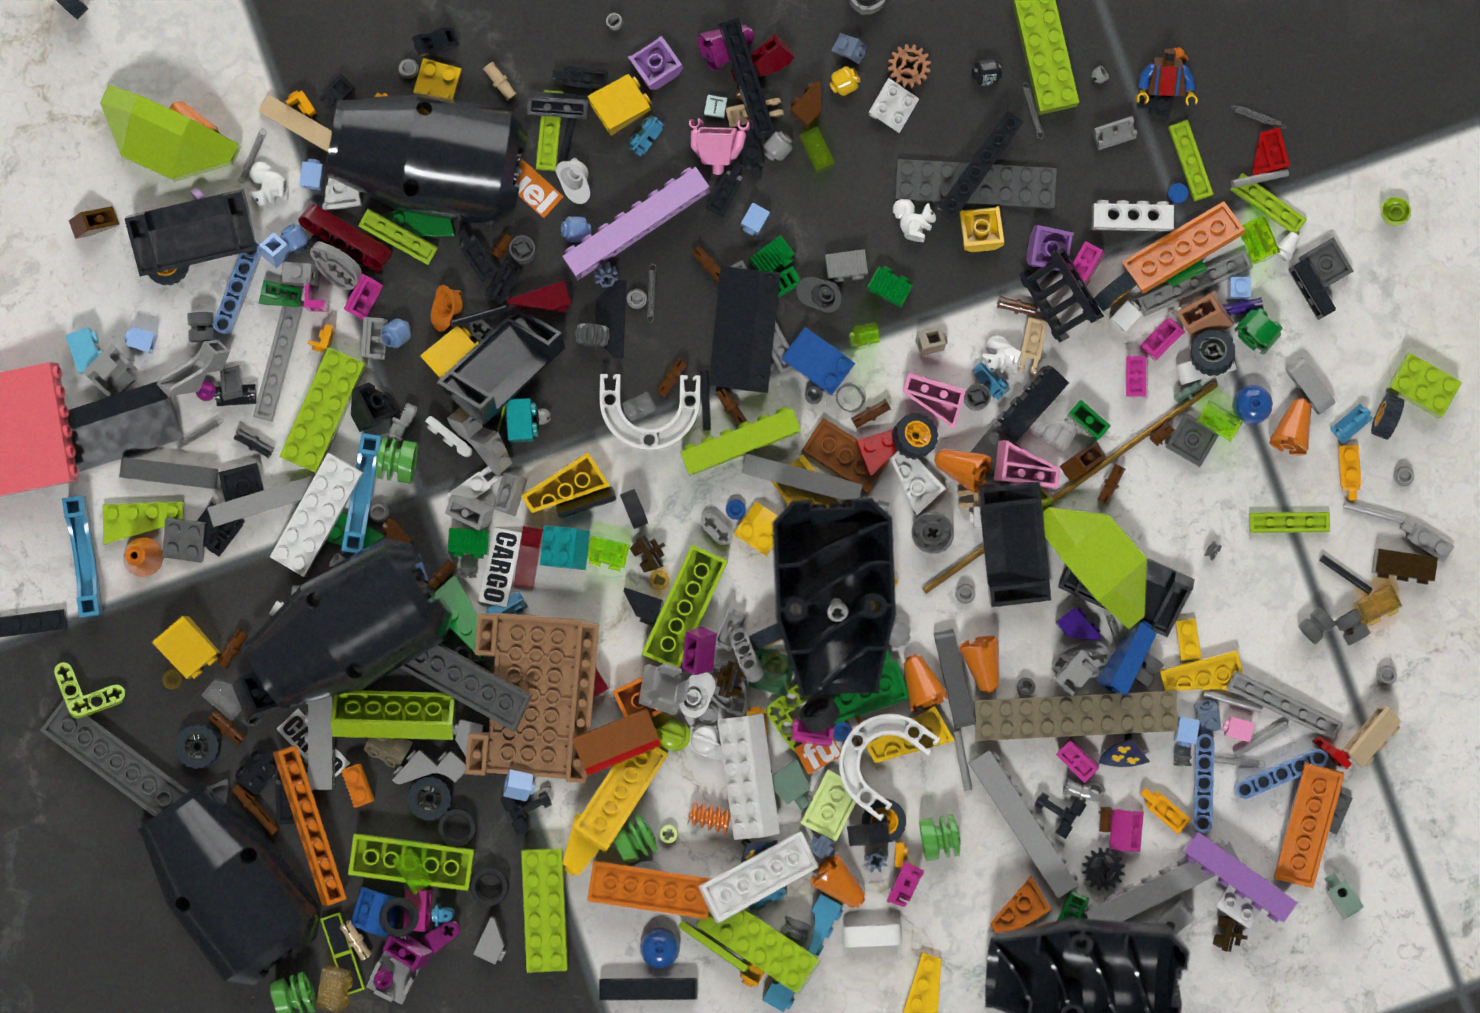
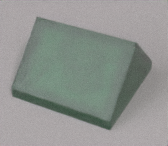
[749,649,793,697]

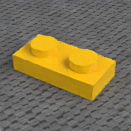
[1175,619,1201,661]

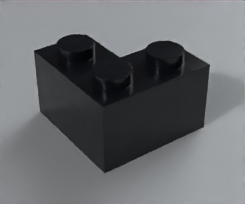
[232,672,282,721]

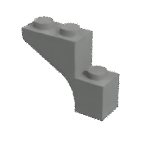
[157,340,230,396]
[447,407,512,475]
[392,750,466,784]

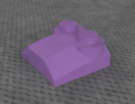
[628,36,683,90]
[1026,225,1074,271]

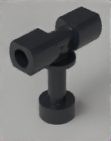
[500,791,552,835]
[1034,792,1087,839]

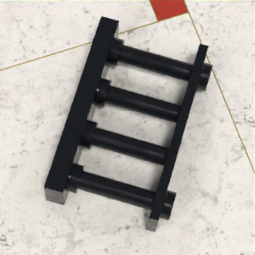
[1019,248,1104,343]

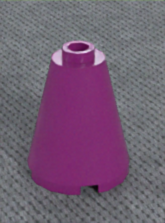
[697,25,754,71]

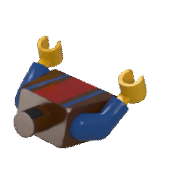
[1135,49,1198,106]

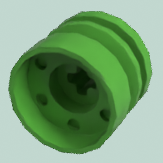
[376,437,418,484]
[613,813,658,866]
[919,814,961,861]
[270,971,316,1013]

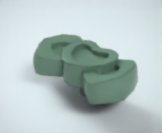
[1174,382,1202,402]

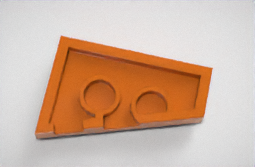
[990,876,1052,932]

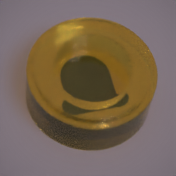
[649,570,669,590]
[162,670,183,690]

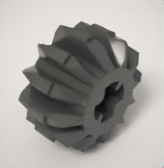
[575,323,610,347]

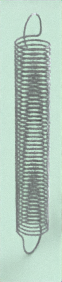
[1023,82,1044,139]
[1231,106,1286,128]
[238,129,267,183]
[647,264,656,322]
[174,419,223,450]
[1104,613,1122,647]
[1206,756,1265,768]

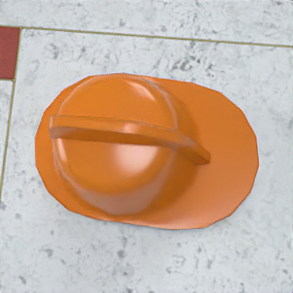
[431,285,463,332]

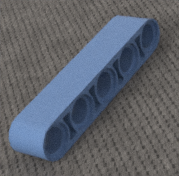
[213,242,262,335]
[1194,734,1214,833]
[1233,749,1328,799]

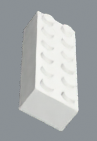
[718,714,780,840]

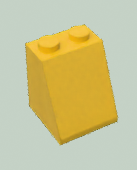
[588,74,652,136]
[420,326,479,378]
[152,616,220,679]
[563,811,600,876]

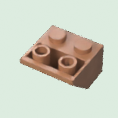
[1176,290,1234,339]

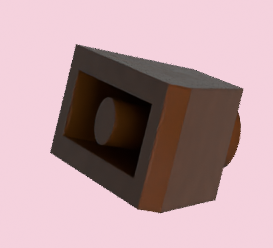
[68,206,120,239]
[1060,441,1106,482]

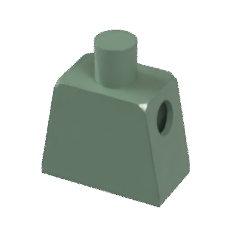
[772,759,810,810]
[1325,873,1364,920]

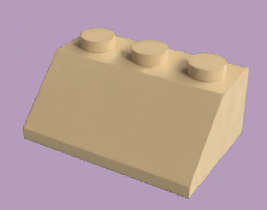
[1343,706,1402,767]

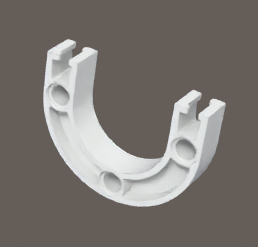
[600,374,700,451]
[839,714,940,821]

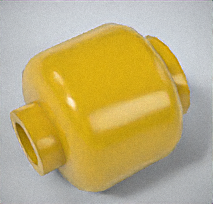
[829,66,860,96]

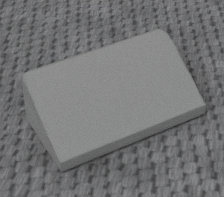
[493,471,527,516]

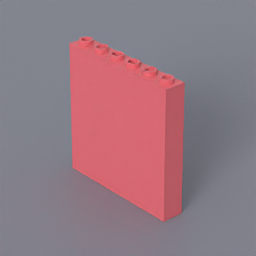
[0,362,79,497]

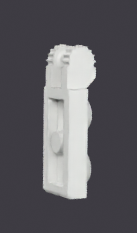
[425,416,473,457]
[447,467,503,499]

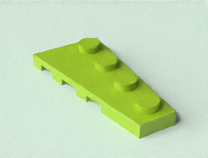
[102,502,184,545]

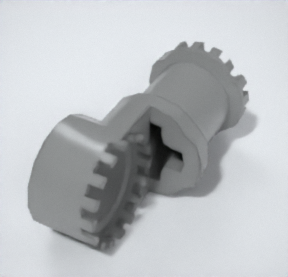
[385,403,418,442]
[1062,778,1105,802]

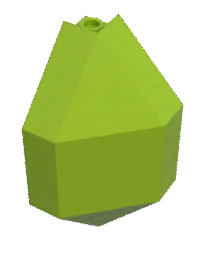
[100,84,241,182]
[1043,506,1148,629]

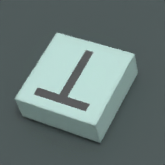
[704,95,727,119]

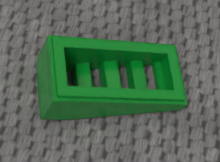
[778,266,801,298]
[258,280,303,307]
[1057,890,1089,920]

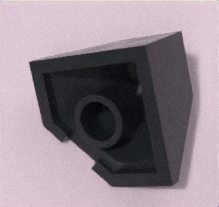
[350,383,401,432]

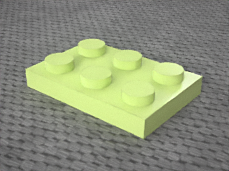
[801,769,856,841]

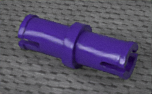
[1223,297,1264,316]

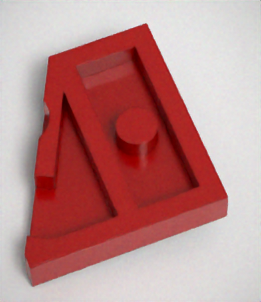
[1251,127,1290,176]
[856,429,898,477]
[1313,735,1352,769]

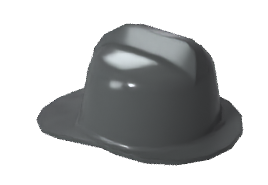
[796,277,842,313]

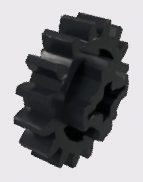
[1081,847,1125,891]

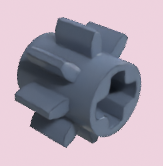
[593,262,618,287]
[810,835,836,859]
[864,849,888,873]

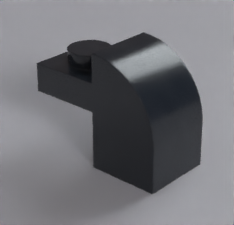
[412,27,459,58]

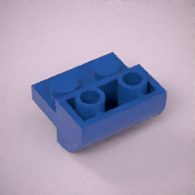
[351,887,401,937]

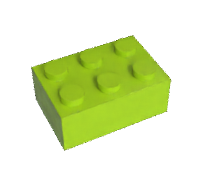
[1386,353,1462,419]

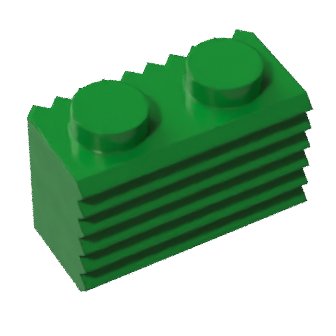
[749,235,795,272]
[866,266,913,308]
[1067,400,1111,441]
[447,528,490,559]

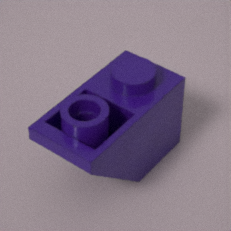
[1055,607,1101,640]

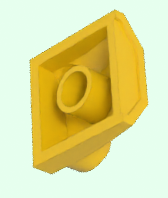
[960,206,1004,252]
[733,501,777,557]

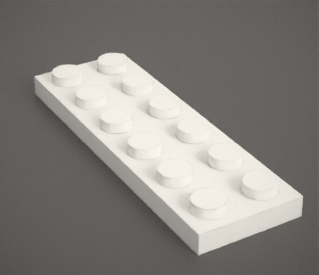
[270,453,363,577]
[698,831,819,923]

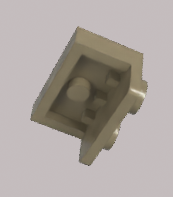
[364,738,413,769]

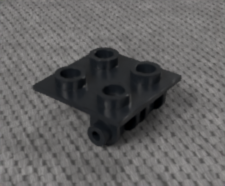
[197,501,243,557]

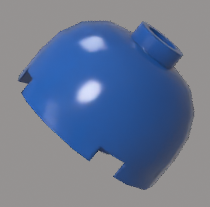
[1232,385,1273,425]
[640,928,680,968]

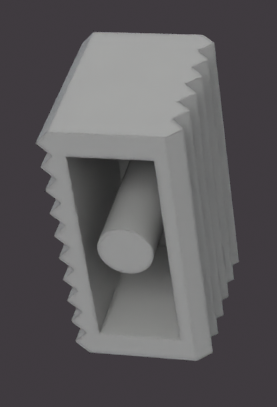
[825,249,868,283]

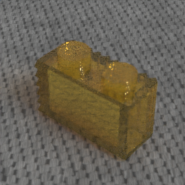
[1353,584,1402,626]
[316,965,353,1013]

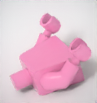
[689,118,751,174]

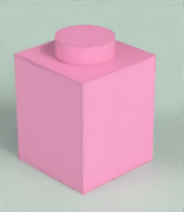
[1222,716,1255,742]

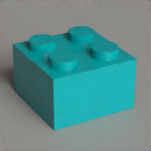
[506,398,538,443]
[540,526,590,570]

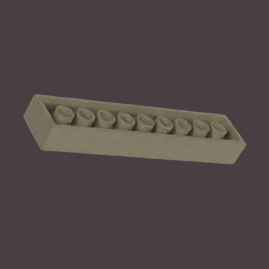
[973,691,1178,741]

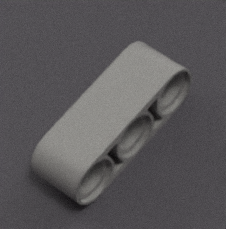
[1285,357,1336,415]
[730,628,763,682]

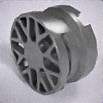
[780,916,812,941]

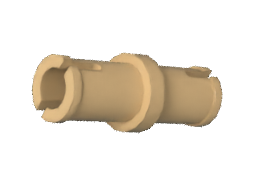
[483,62,517,101]
[340,920,372,961]

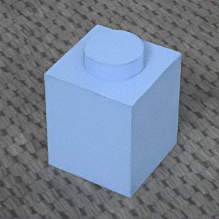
[299,159,325,190]
[741,203,770,236]
[259,232,291,268]
[1227,277,1251,300]
[125,326,158,354]
[1174,717,1200,747]
[503,769,535,801]

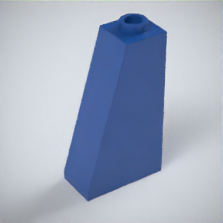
[1096,621,1157,695]

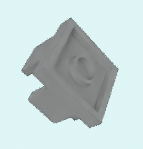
[83,344,138,397]
[1052,650,1099,696]
[639,663,690,715]
[366,951,421,1005]

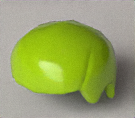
[1380,197,1411,227]

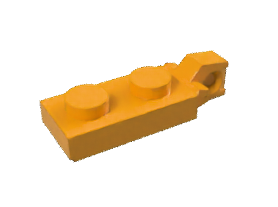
[1337,445,1361,501]
[1139,788,1191,835]

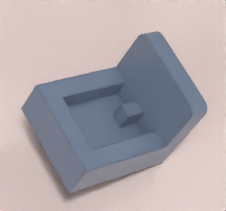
[832,33,867,64]
[1195,700,1222,734]

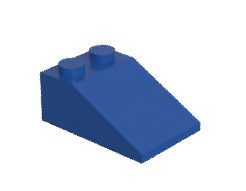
[781,327,856,395]

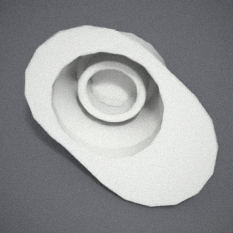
[556,158,590,204]
[679,672,715,718]
[688,722,723,760]

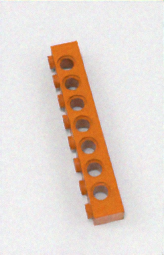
[273,746,346,906]

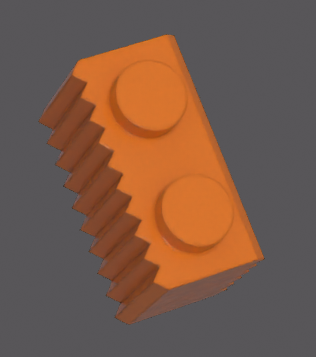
[341,763,375,808]

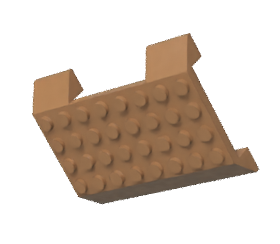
[465,613,599,784]

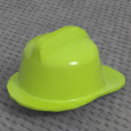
[651,713,691,751]

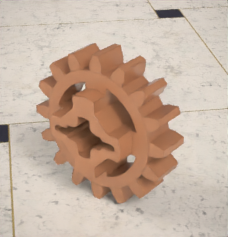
[888,44,931,88]

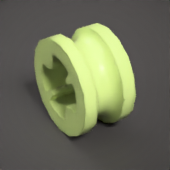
[659,825,678,843]

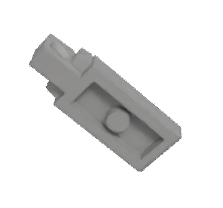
[1399,521,1454,563]

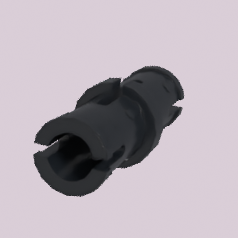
[233,428,275,459]

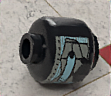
[971,59,1002,86]

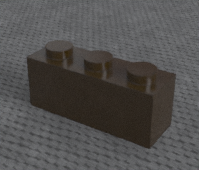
[1371,548,1438,585]

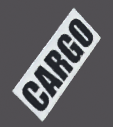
[479,528,522,607]
[277,709,350,777]

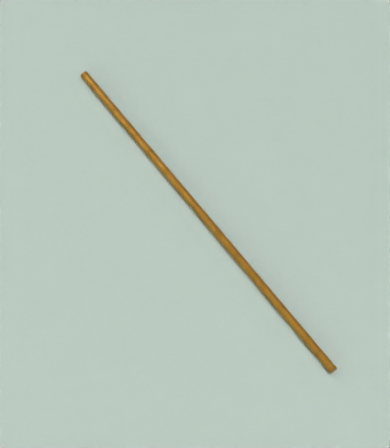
[922,381,1218,594]

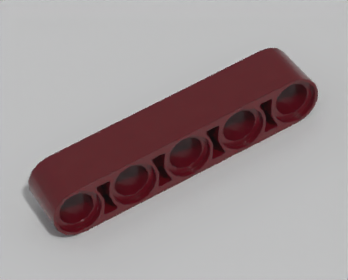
[298,204,392,271]

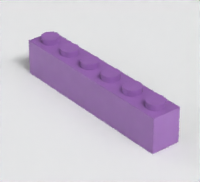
[1182,831,1298,923]

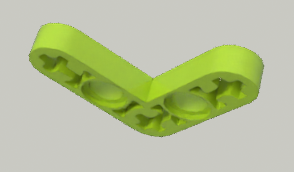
[54,663,125,719]
[766,685,812,752]

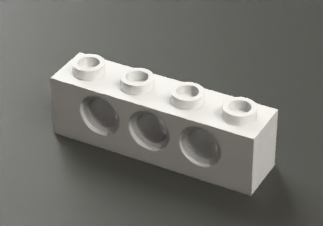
[1092,200,1174,231]

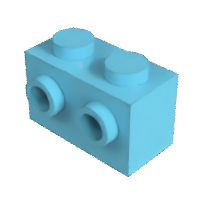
[65,327,103,375]

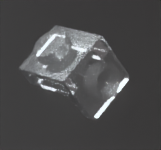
[622,392,656,421]

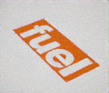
[515,158,564,218]
[794,716,863,775]

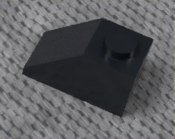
[623,587,663,625]
[847,821,890,846]

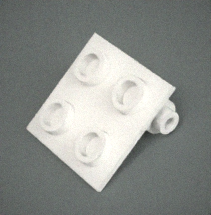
[869,78,919,133]
[1216,885,1260,929]

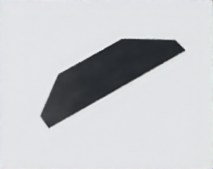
[595,281,627,358]

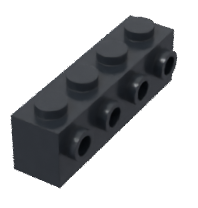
[995,365,1069,442]

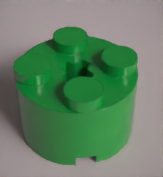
[1234,308,1283,354]

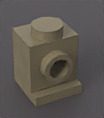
[915,326,948,358]

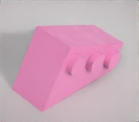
[903,371,966,429]
[994,440,1061,488]

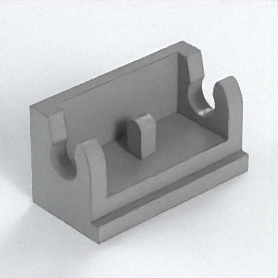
[1092,116,1137,150]
[361,317,388,360]
[716,607,747,652]

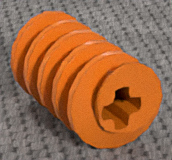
[687,801,731,835]

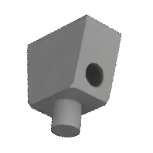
[281,262,320,288]
[1157,897,1195,934]

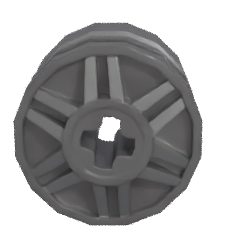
[911,511,954,554]

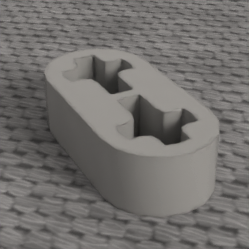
[701,513,732,546]

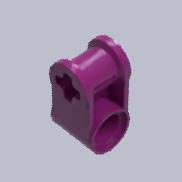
[421,920,460,954]

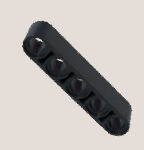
[599,978,698,1000]

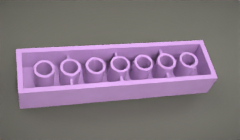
[563,167,710,280]

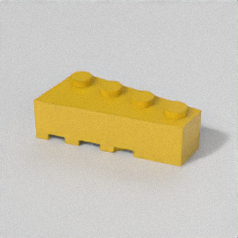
[521,451,610,513]

